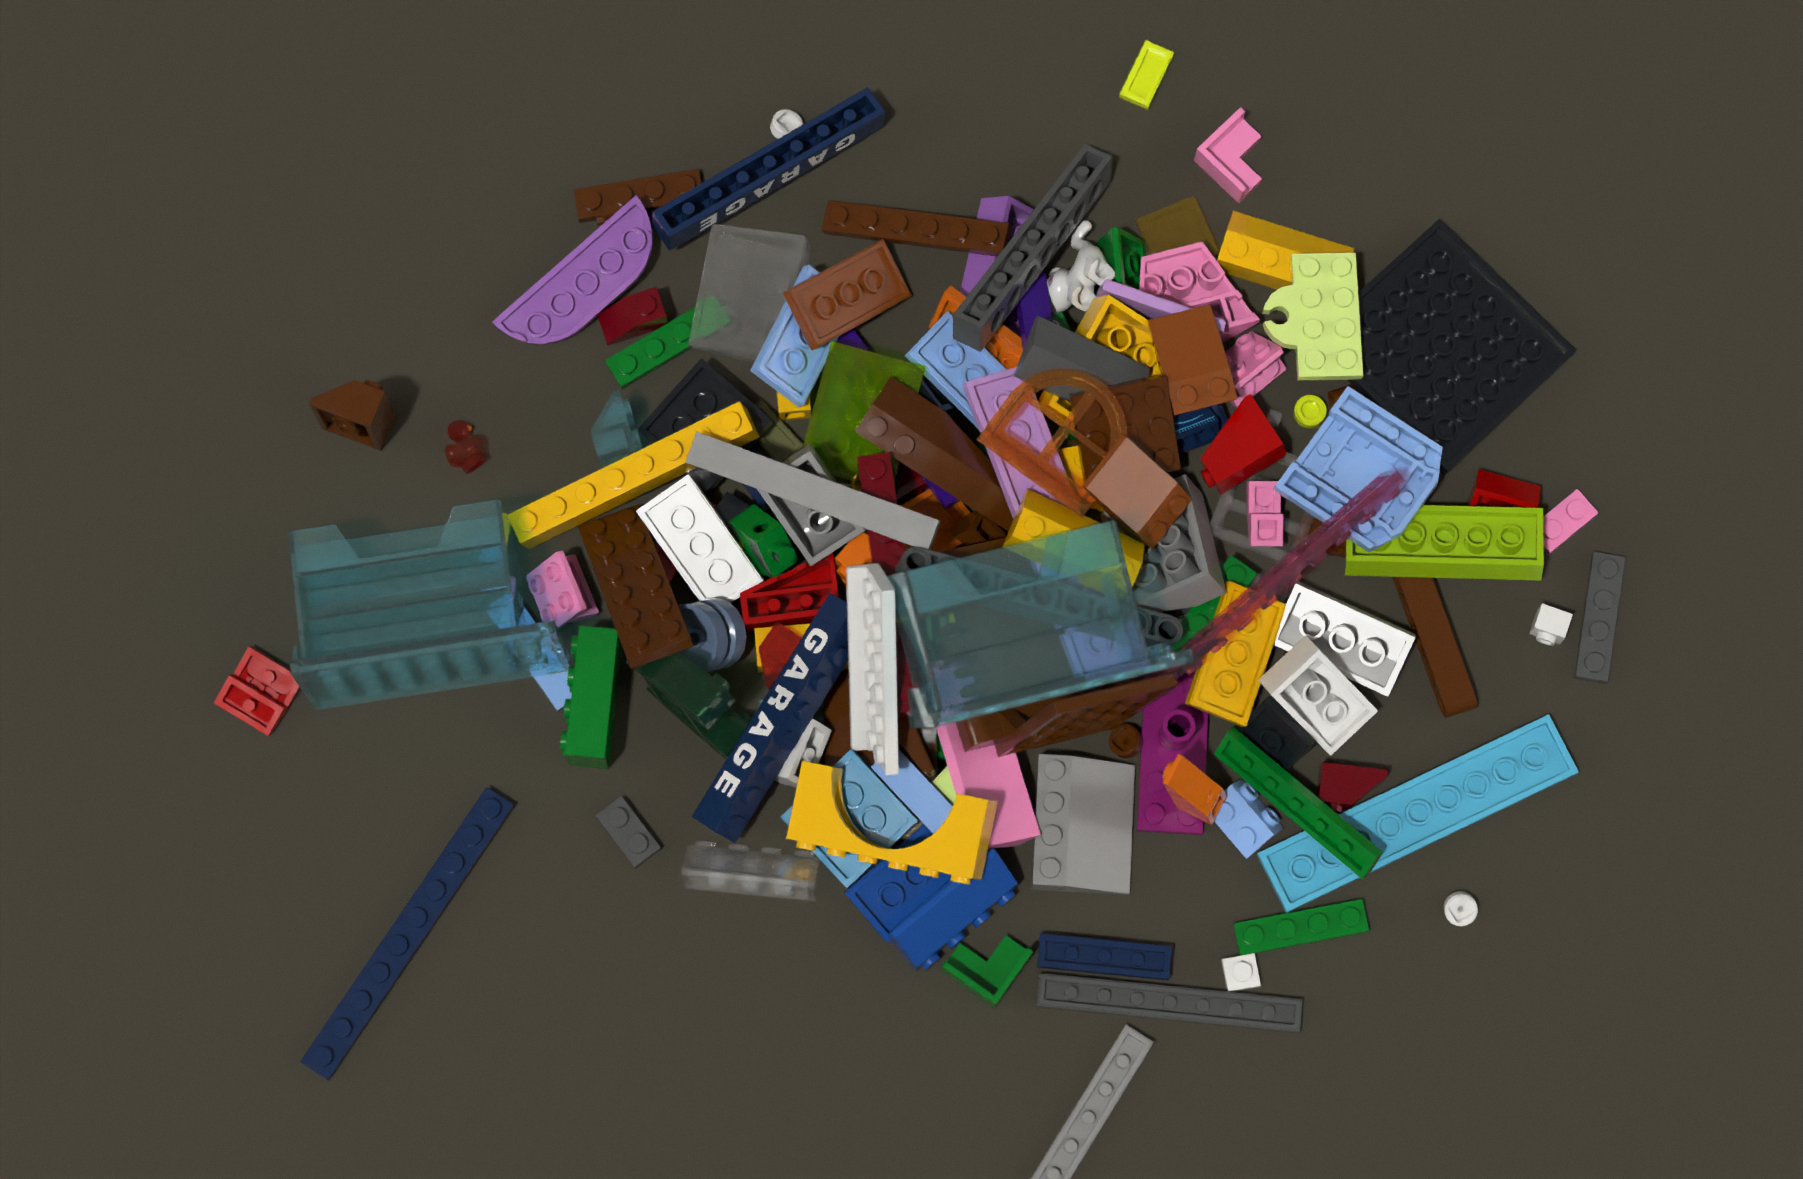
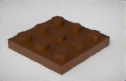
[1069,374,1181,483]

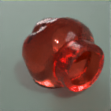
[444,420,486,474]

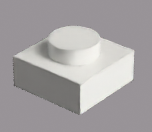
[1221,953,1261,992]

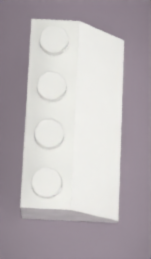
[1273,581,1416,696]

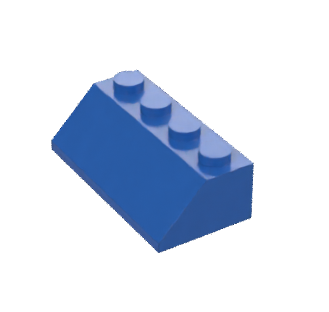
[891,849,1018,971]

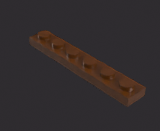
[821,200,1012,257]

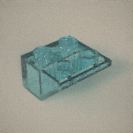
[590,390,642,469]

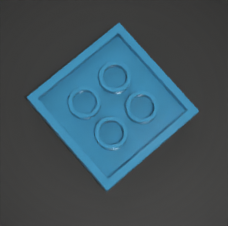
[781,749,920,889]

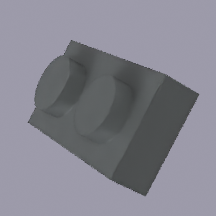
[595,796,661,869]

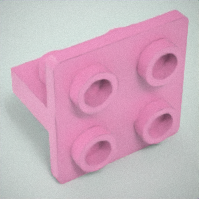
[1225,332,1287,408]
[526,551,599,634]

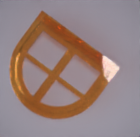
[977,368,1127,518]

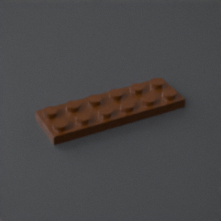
[578,504,693,669]

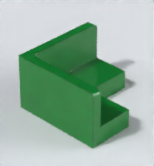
[941,935,1033,1009]

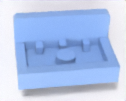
[1214,779,1283,859]

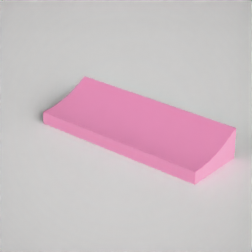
[921,659,1041,849]

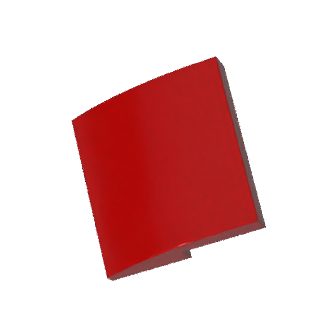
[214,646,307,736]

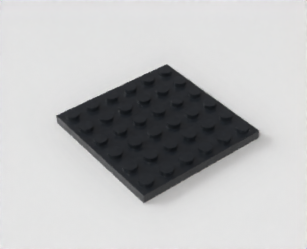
[1348,219,1576,475]

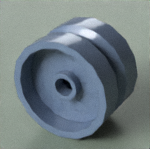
[668,598,747,675]

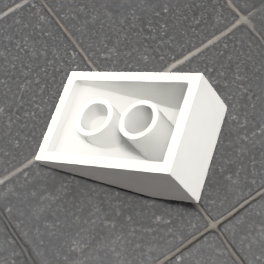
[1258,635,1378,756]

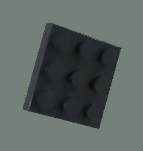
[637,358,773,494]

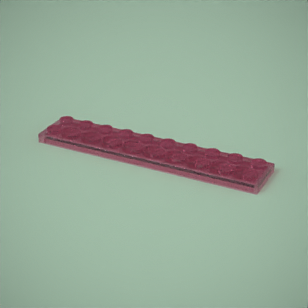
[1141,471,1405,696]

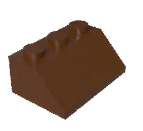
[309,380,396,451]

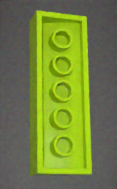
[1345,505,1544,581]

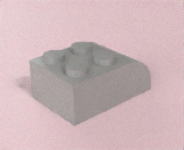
[757,443,865,566]

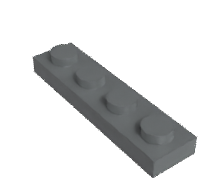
[1574,552,1626,684]

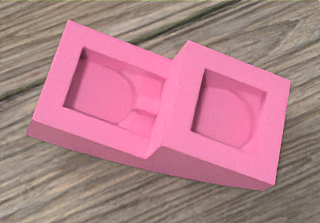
[1246,481,1283,546]

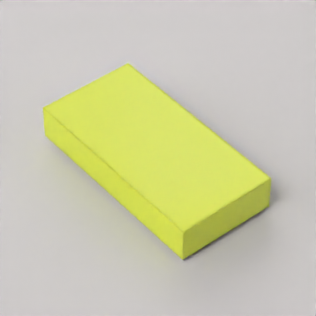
[1119,40,1174,110]

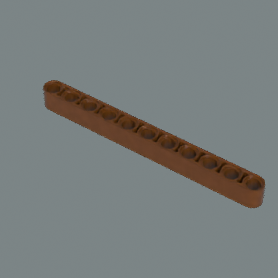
[1328,384,1477,718]

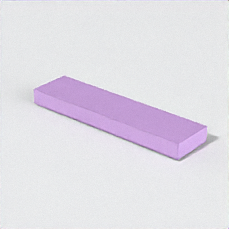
[1096,279,1226,335]

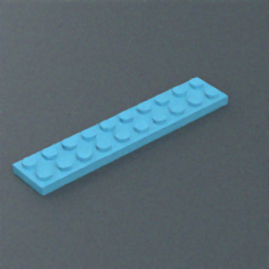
[1257,714,1579,913]

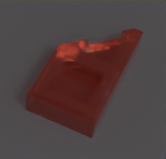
[759,621,802,690]

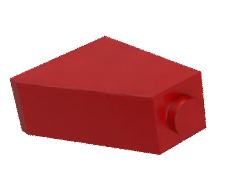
[1200,393,1287,495]

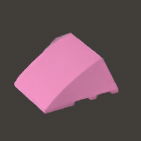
[1139,241,1260,343]

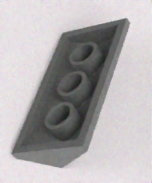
[1014,316,1150,402]

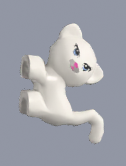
[1046,221,1115,316]

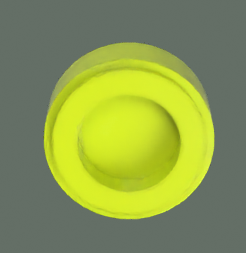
[1293,395,1327,428]

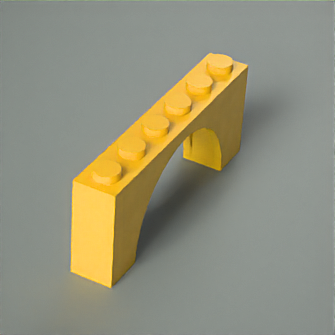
[786,761,998,885]

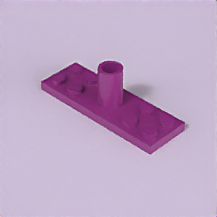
[1136,639,1208,836]

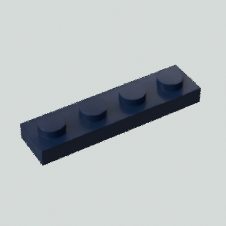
[1037,933,1172,981]

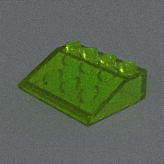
[803,341,925,481]

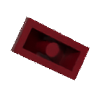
[598,287,668,346]
[1316,762,1388,814]

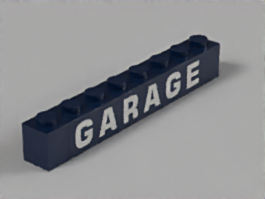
[652,87,885,251]
[692,593,848,843]

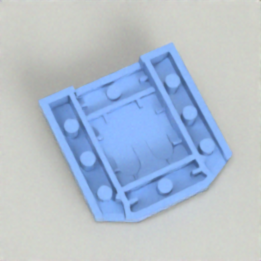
[1274,386,1443,552]

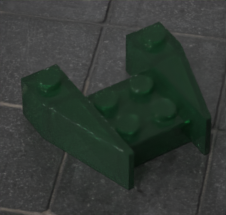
[626,652,752,760]

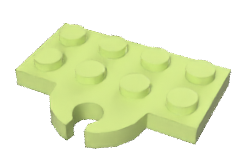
[1262,253,1363,381]

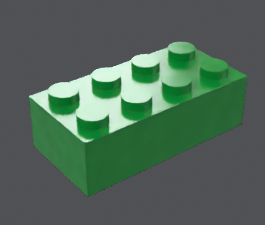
[560,626,622,769]

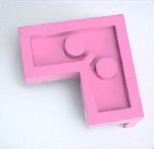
[1194,107,1262,203]

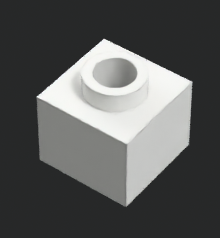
[1529,603,1573,646]

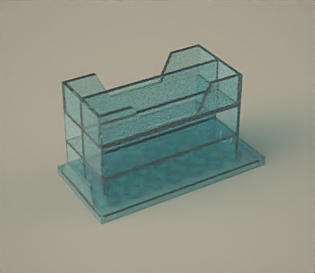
[288,499,572,710]
[887,520,1194,728]

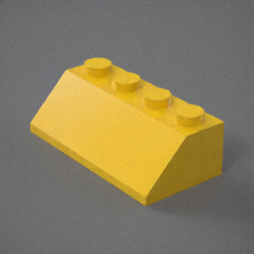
[1217,211,1354,290]
[1002,489,1145,602]

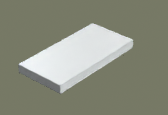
[636,473,764,603]

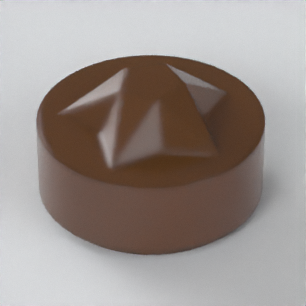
[1109,724,1143,759]

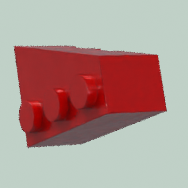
[740,552,839,632]

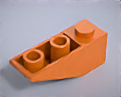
[1162,754,1227,825]

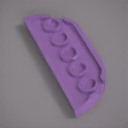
[492,196,653,344]

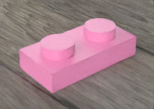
[1543,489,1598,555]

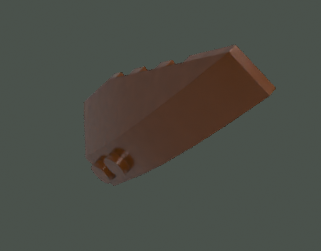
[855,376,1013,531]

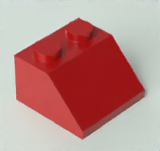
[1467,469,1541,508]

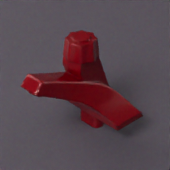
[891,459,929,506]

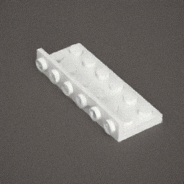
[846,563,899,776]

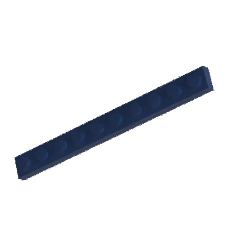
[300,787,515,1081]

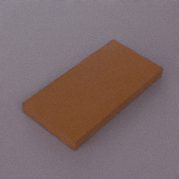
[783,239,912,350]

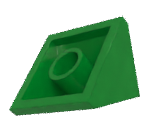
[1097,227,1146,290]

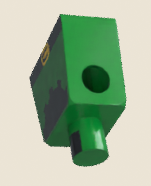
[728,504,798,578]

